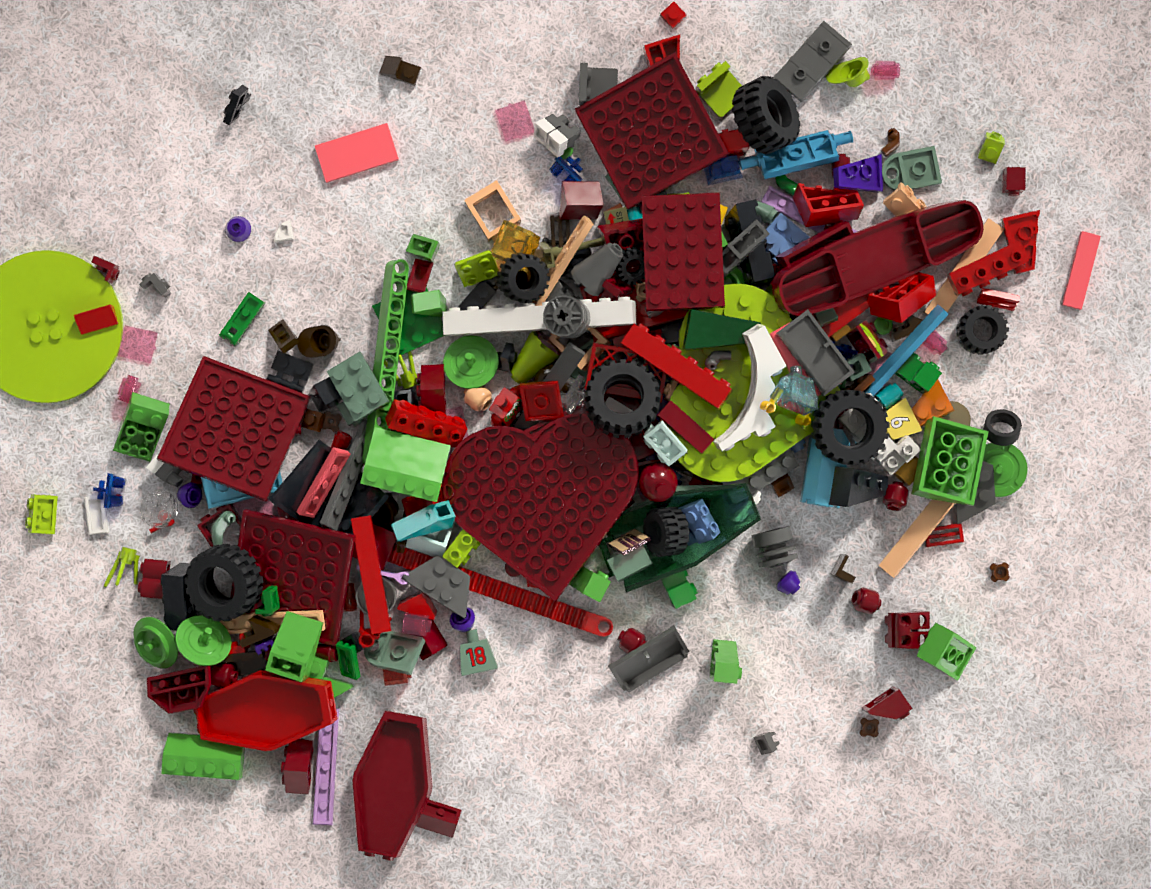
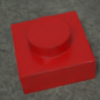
[660,1,687,29]

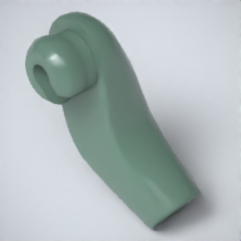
[211,511,236,545]

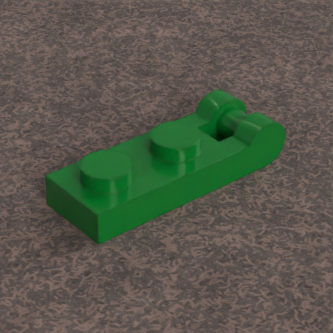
[219,292,265,347]

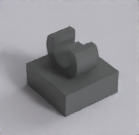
[753,732,780,755]

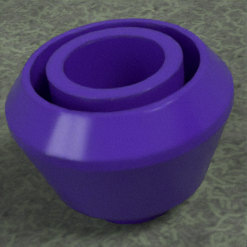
[225,216,251,242]
[177,482,202,508]
[776,570,801,595]
[449,607,475,632]

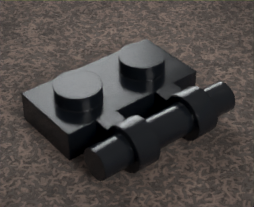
[266,350,314,393]

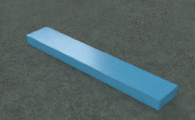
[863,304,948,396]

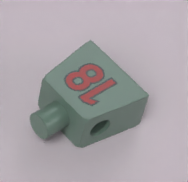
[460,629,498,676]

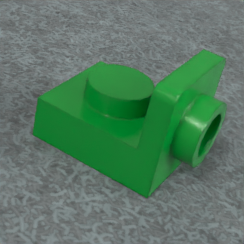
[255,586,280,617]

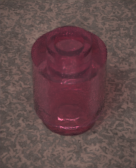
[871,60,900,80]
[922,330,948,356]
[117,375,141,403]

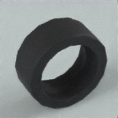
[983,409,1022,446]

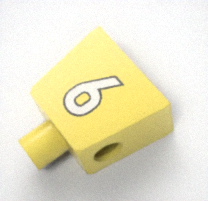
[886,398,922,440]

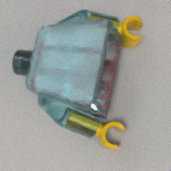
[760,366,818,426]

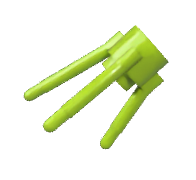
[384,352,418,390]
[104,547,140,587]

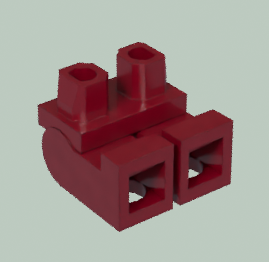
[885,611,930,649]

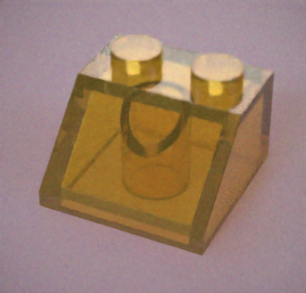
[491,220,541,273]

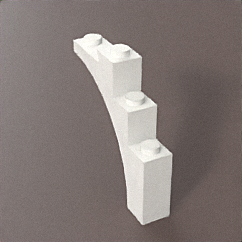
[713,324,786,451]

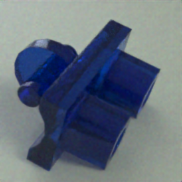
[549,156,583,181]
[92,473,126,508]

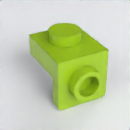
[978,132,1005,164]

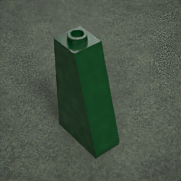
[682,310,761,351]

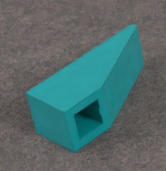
[391,500,456,542]

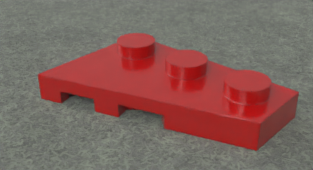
[1001,210,1040,275]

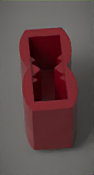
[138,559,171,599]

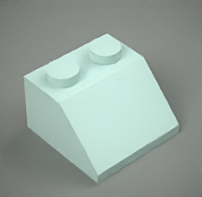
[406,520,455,558]

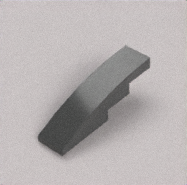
[722,219,770,278]

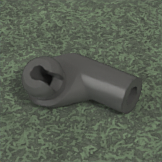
[705,350,731,371]

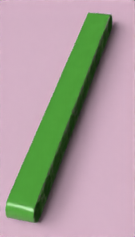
[363,259,409,465]

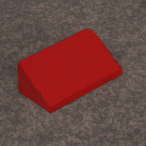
[74,304,119,335]

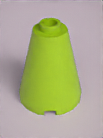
[511,331,561,384]

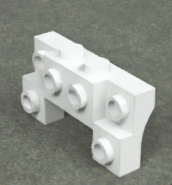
[838,393,921,475]

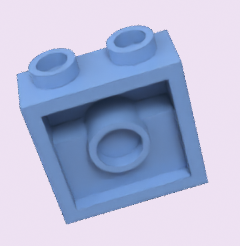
[765,213,810,266]
[678,499,721,546]

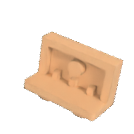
[883,182,926,216]

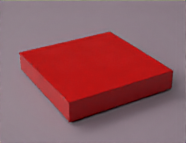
[519,381,564,421]

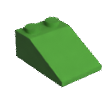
[917,622,977,681]

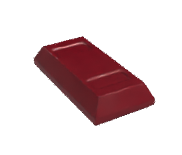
[406,258,434,293]

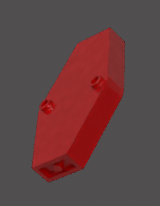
[193,670,338,751]

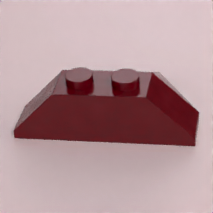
[147,666,211,714]

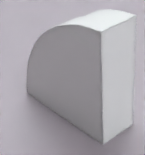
[274,220,294,243]

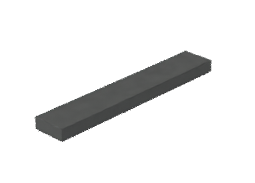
[513,342,585,431]
[320,420,367,531]

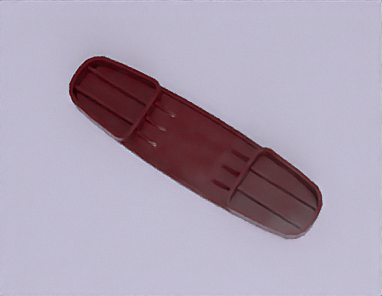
[772,200,984,316]

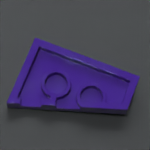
[833,154,883,193]

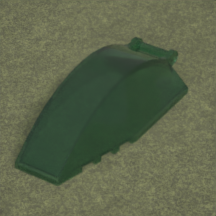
[598,483,761,593]

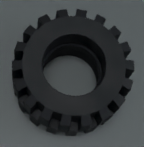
[497,253,550,303]
[957,305,1009,355]
[643,506,689,557]

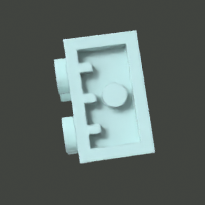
[643,421,687,466]

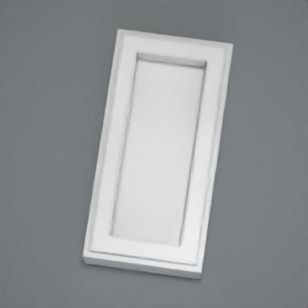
[84,495,109,535]

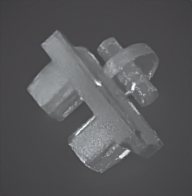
[560,375,586,414]

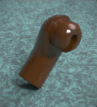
[880,128,900,157]

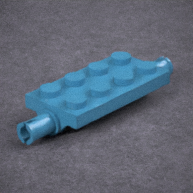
[739,130,853,179]

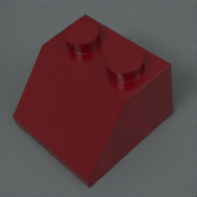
[861,686,913,720]

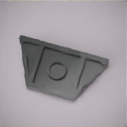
[956,461,996,524]
[402,555,470,619]

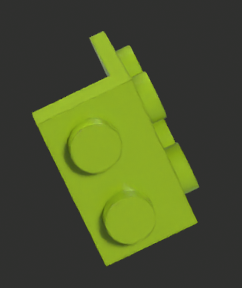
[696,61,742,117]
[454,250,499,288]

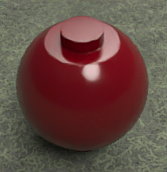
[638,463,678,502]

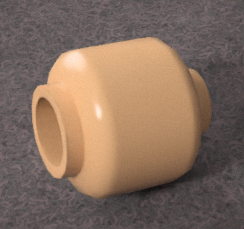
[464,386,492,411]

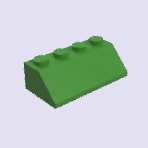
[161,733,245,780]

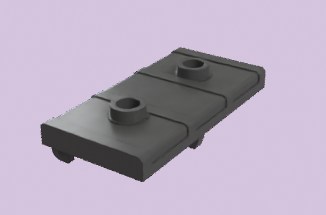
[774,21,852,103]
[776,310,855,396]
[608,625,690,692]

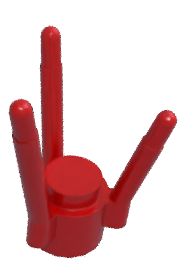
[359,609,392,648]

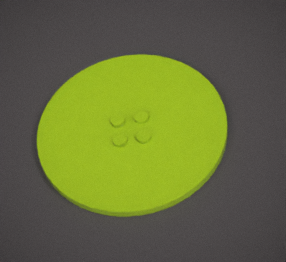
[0,250,123,403]

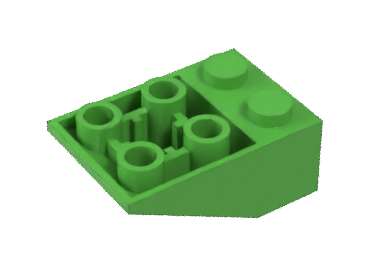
[113,392,170,462]
[265,611,324,682]

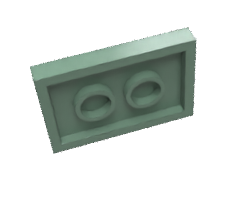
[327,351,390,422]

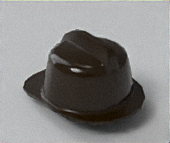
[297,325,341,358]
[372,493,399,532]

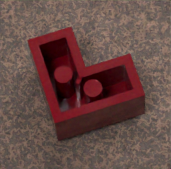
[417,364,447,414]
[281,739,314,795]

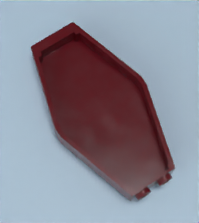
[352,711,433,861]

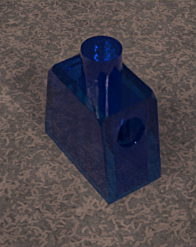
[704,155,743,186]

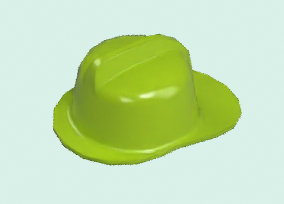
[826,57,870,87]

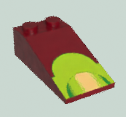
[846,320,888,364]

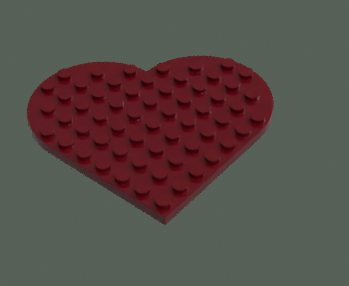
[443,413,639,601]

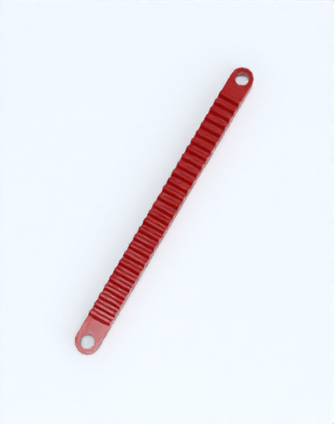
[388,544,613,637]

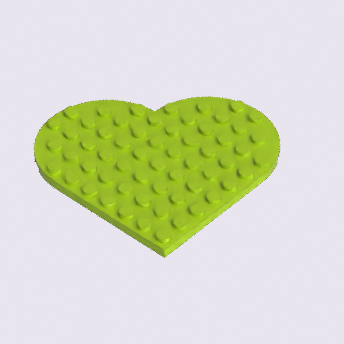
[665,284,840,482]

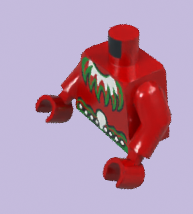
[489,385,523,427]

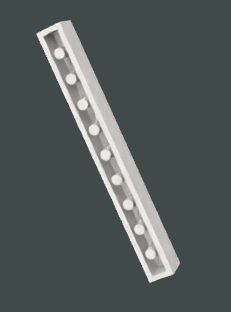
[443,297,637,336]

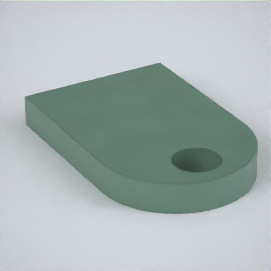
[882,146,942,191]
[364,631,425,675]

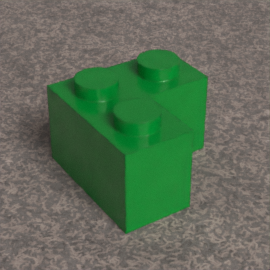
[894,353,942,394]
[658,563,698,609]

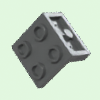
[579,62,618,106]

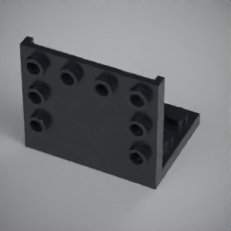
[269,439,389,535]

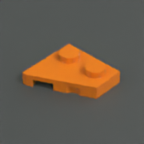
[912,379,955,427]

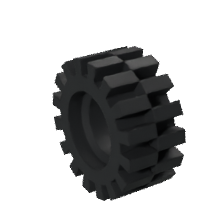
[615,247,645,285]

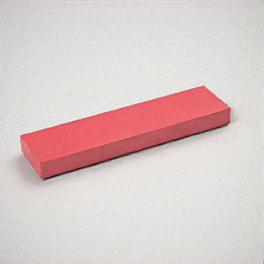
[1062,231,1101,310]
[296,447,351,518]

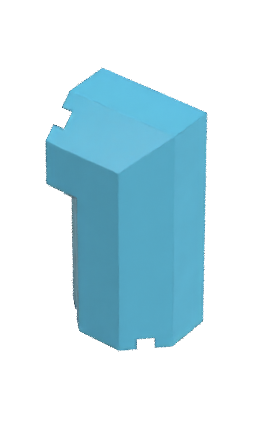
[800,428,850,509]

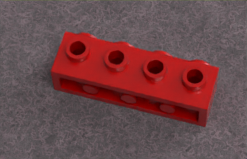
[946,241,1029,297]
[385,399,467,448]

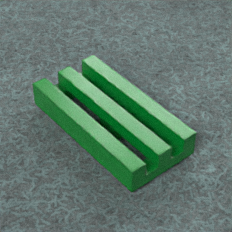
[336,641,361,680]

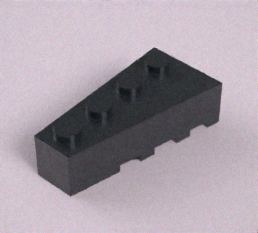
[724,199,775,287]

